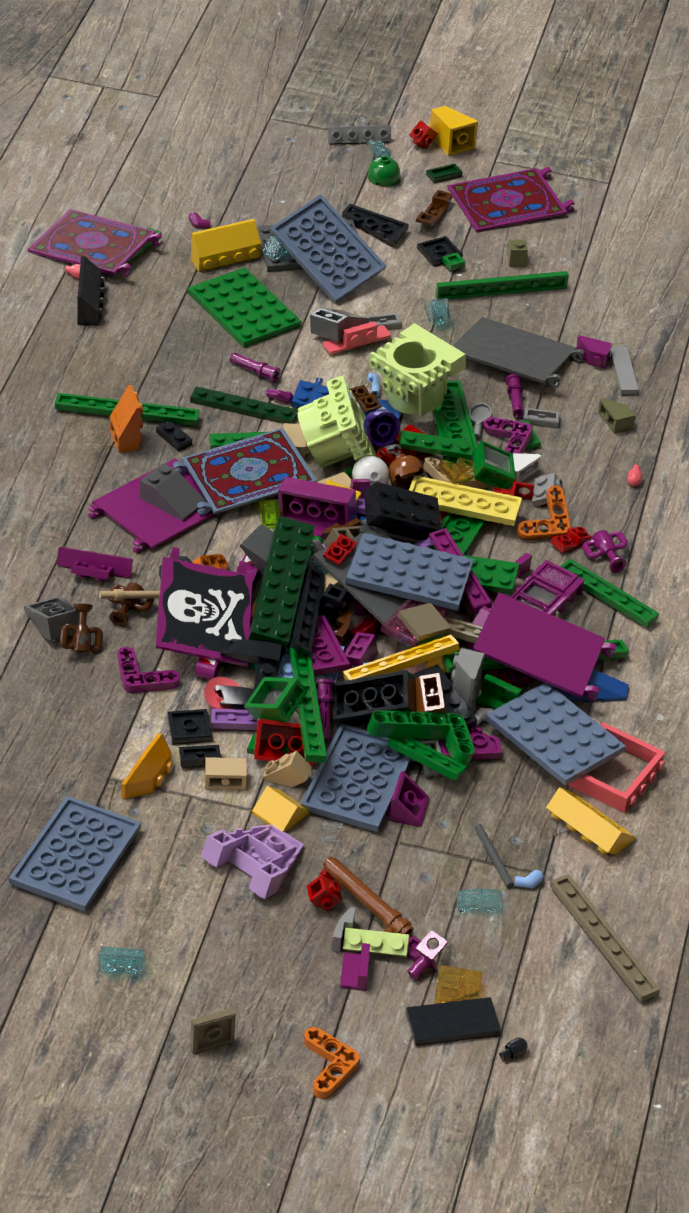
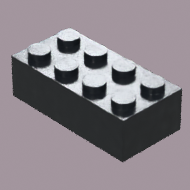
[364,482,441,540]
[333,670,416,727]

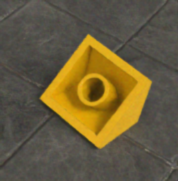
[252,786,310,832]

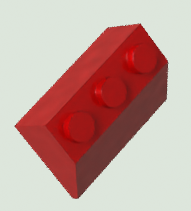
[254,719,314,766]

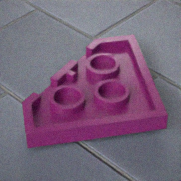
[439,725,502,760]

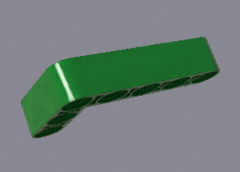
[367,710,475,767]

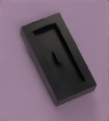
[156,421,193,451]
[179,745,221,767]

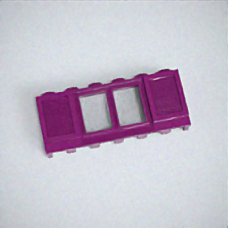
[509,560,584,617]

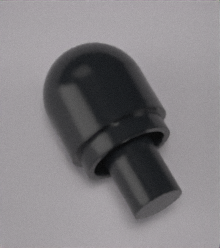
[499,1037,528,1061]

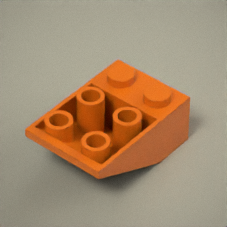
[110,385,143,453]

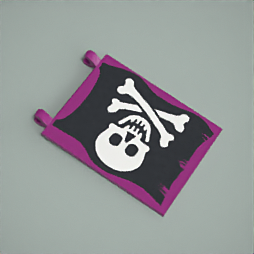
[155,547,253,667]

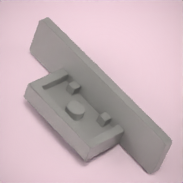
[328,122,391,144]

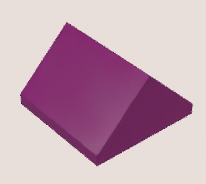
[389,771,429,827]

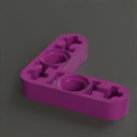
[483,417,533,454]
[117,647,180,693]

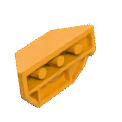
[121,732,173,799]

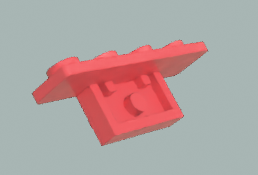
[323,321,391,354]

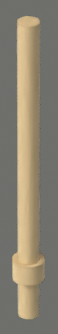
[99,589,160,601]

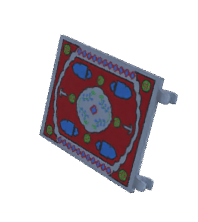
[173,428,317,516]

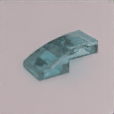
[457,889,503,913]

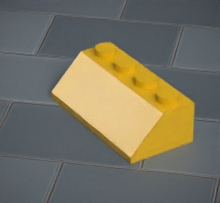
[191,219,261,272]
[546,787,636,855]

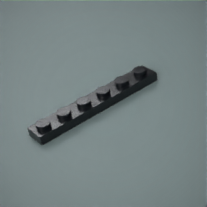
[291,566,325,657]

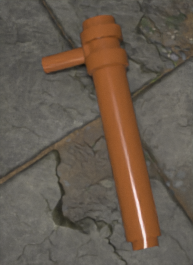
[323,857,414,936]

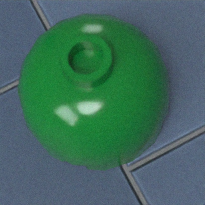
[368,156,400,187]

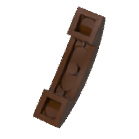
[415,190,453,226]

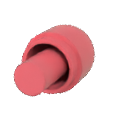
[65,264,80,279]
[627,465,643,487]

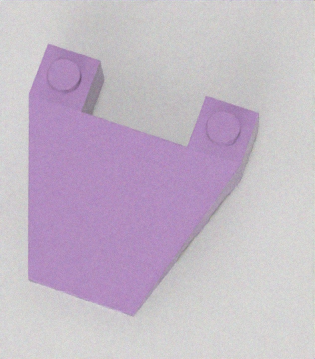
[201,824,304,899]

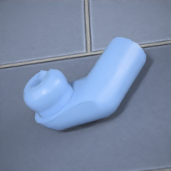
[367,372,380,398]
[514,870,544,889]

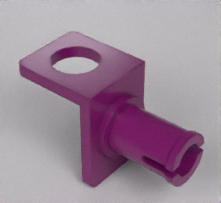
[407,931,447,980]

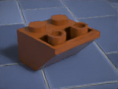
[415,673,446,713]

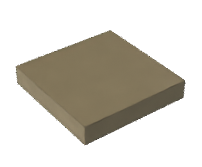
[397,603,451,641]
[190,1008,236,1053]

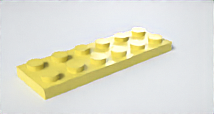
[409,475,522,526]

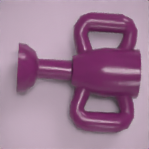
[582,530,628,573]

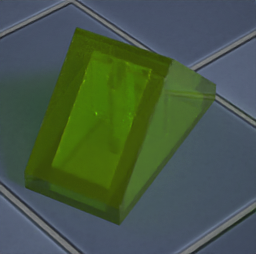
[256,499,280,529]

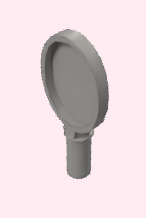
[469,403,492,439]

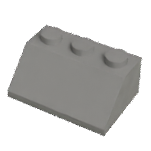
[451,648,484,712]

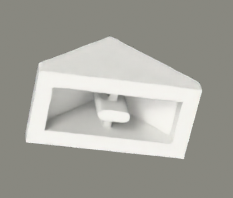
[513,453,541,483]

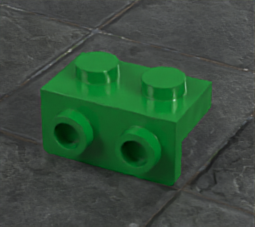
[476,674,522,710]

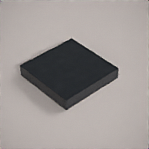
[417,236,463,267]
[167,709,212,745]

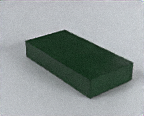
[426,163,462,183]

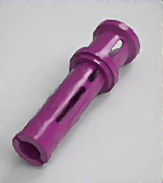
[230,352,281,383]
[505,374,524,418]
[316,679,334,741]

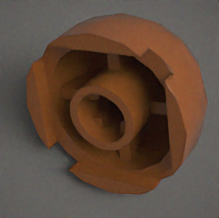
[388,454,426,487]

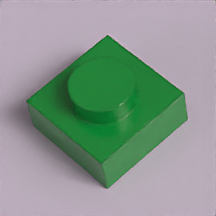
[442,253,465,271]

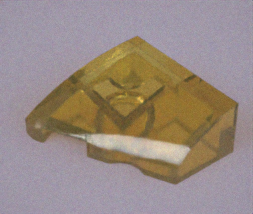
[438,457,474,484]
[434,965,483,1004]

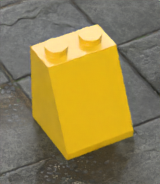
[430,106,478,156]

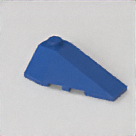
[551,669,629,703]

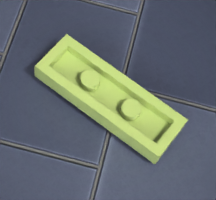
[343,928,410,957]

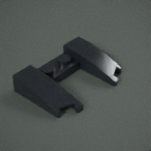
[214,639,282,710]

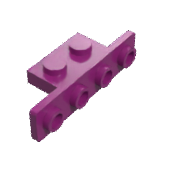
[57,546,133,581]

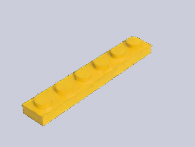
[343,635,460,681]

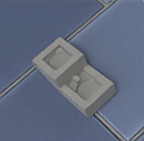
[332,907,356,952]

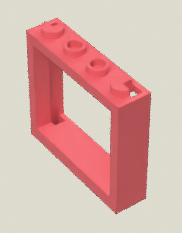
[568,722,666,813]

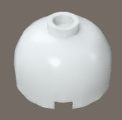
[352,456,389,486]

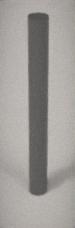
[475,824,514,888]

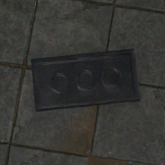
[406,997,501,1046]

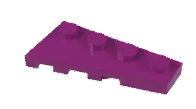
[311,615,350,676]

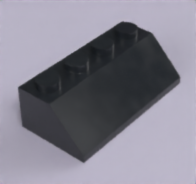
[77,256,105,326]

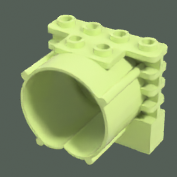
[369,323,466,417]
[298,376,376,468]

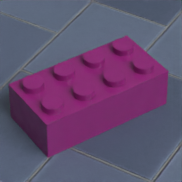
[278,477,357,528]

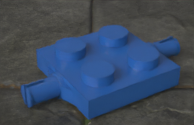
[291,377,329,408]

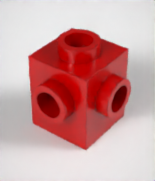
[409,120,438,149]
[307,874,342,912]

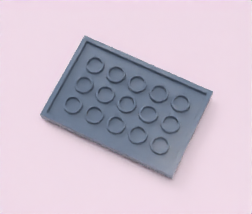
[269,194,387,303]
[345,533,474,611]
[486,682,626,786]
[301,723,412,832]
[9,796,141,912]

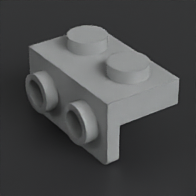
[532,472,564,509]

